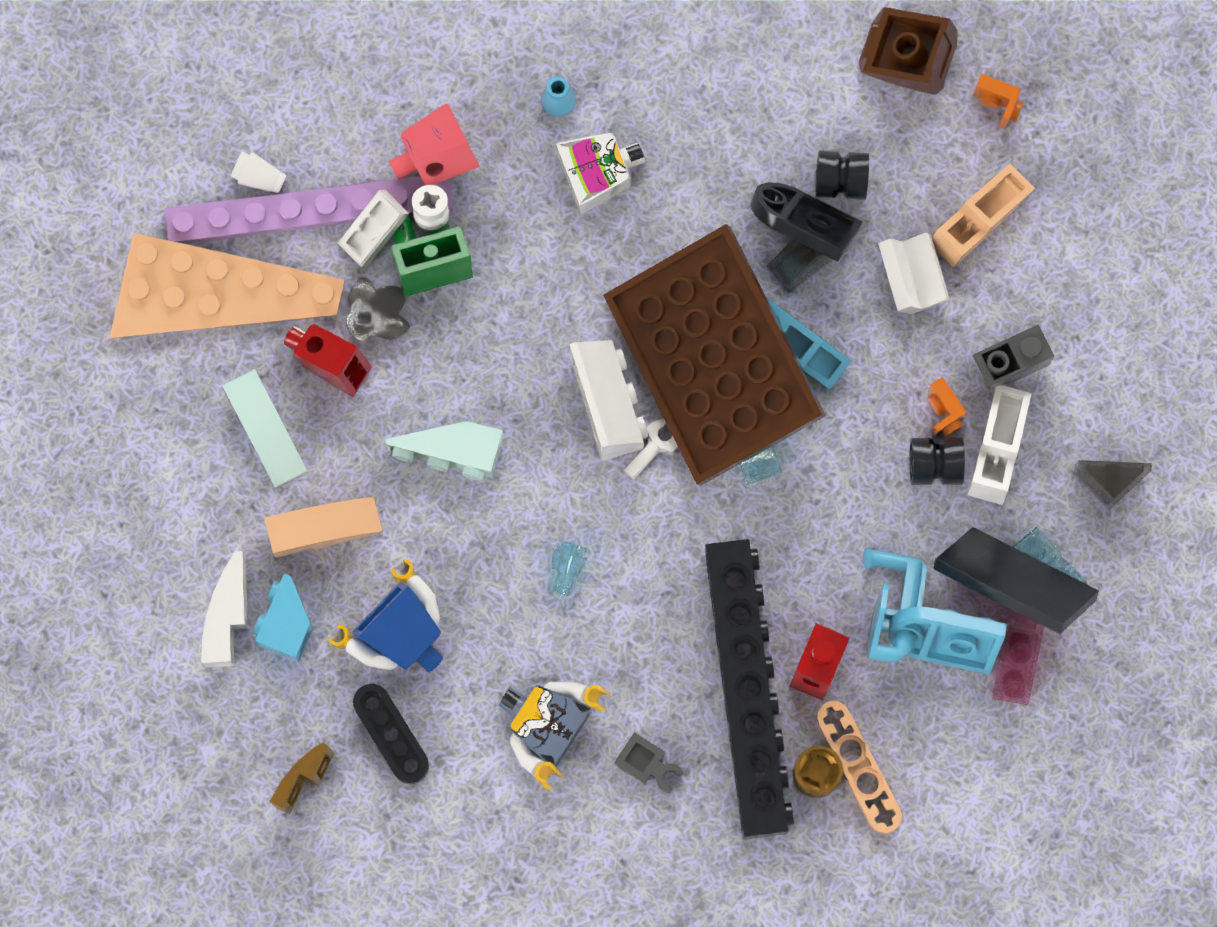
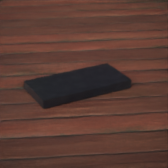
[933,527,1099,634]

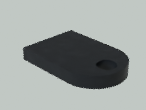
[750,182,862,262]

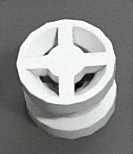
[412,185,449,230]

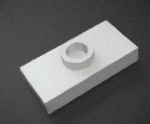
[338,190,409,267]

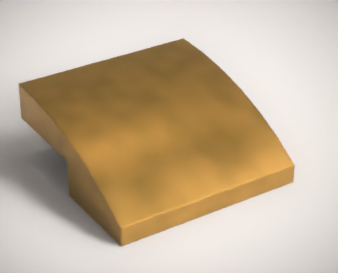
[269,743,334,814]

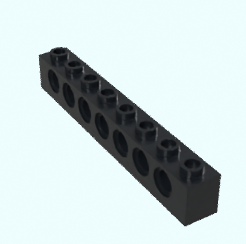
[705,539,794,840]

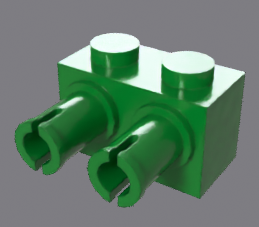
[391,218,473,297]

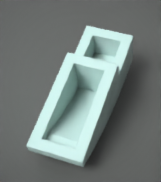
[222,369,308,488]

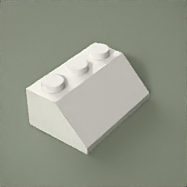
[570,340,649,461]

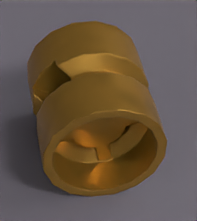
[792,745,843,798]

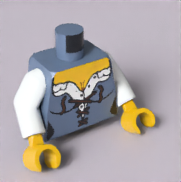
[498,682,611,790]

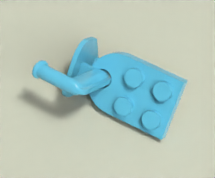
[863,548,1007,675]

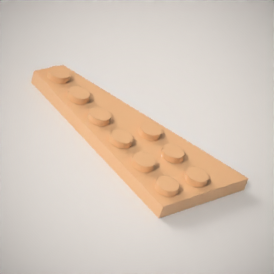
[110,233,345,339]

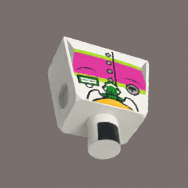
[556,133,645,214]

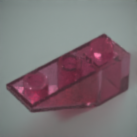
[992,607,1045,705]

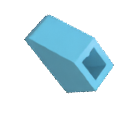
[253,574,313,662]

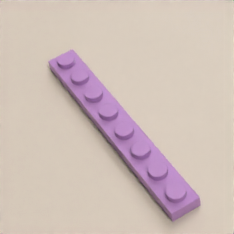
[164,176,453,244]

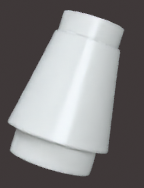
[231,151,287,194]

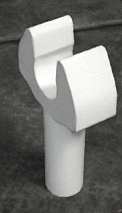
[623,418,678,480]

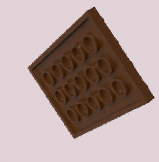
[603,224,826,486]

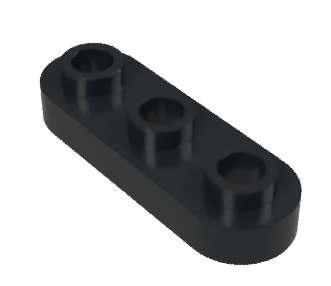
[353,684,429,784]

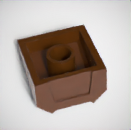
[859,7,957,95]

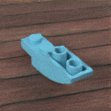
[766,297,852,389]

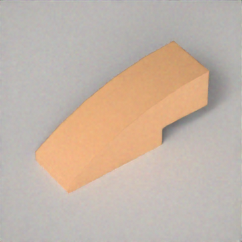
[932,164,1035,268]
[264,497,383,558]

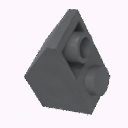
[973,324,1055,388]

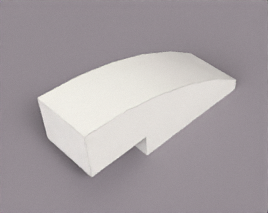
[967,385,1032,505]
[201,551,248,667]

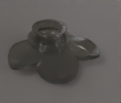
[346,277,410,340]

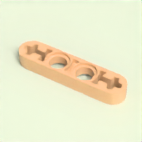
[816,701,902,834]

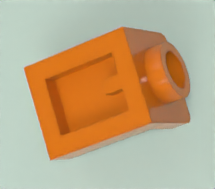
[973,73,1024,130]
[927,377,967,438]

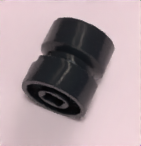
[815,150,869,200]
[909,438,965,485]

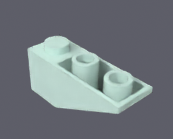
[385,421,504,481]

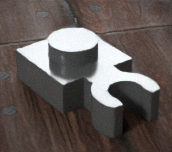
[614,732,683,793]

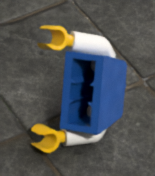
[328,559,443,672]

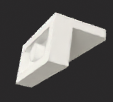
[878,233,949,314]

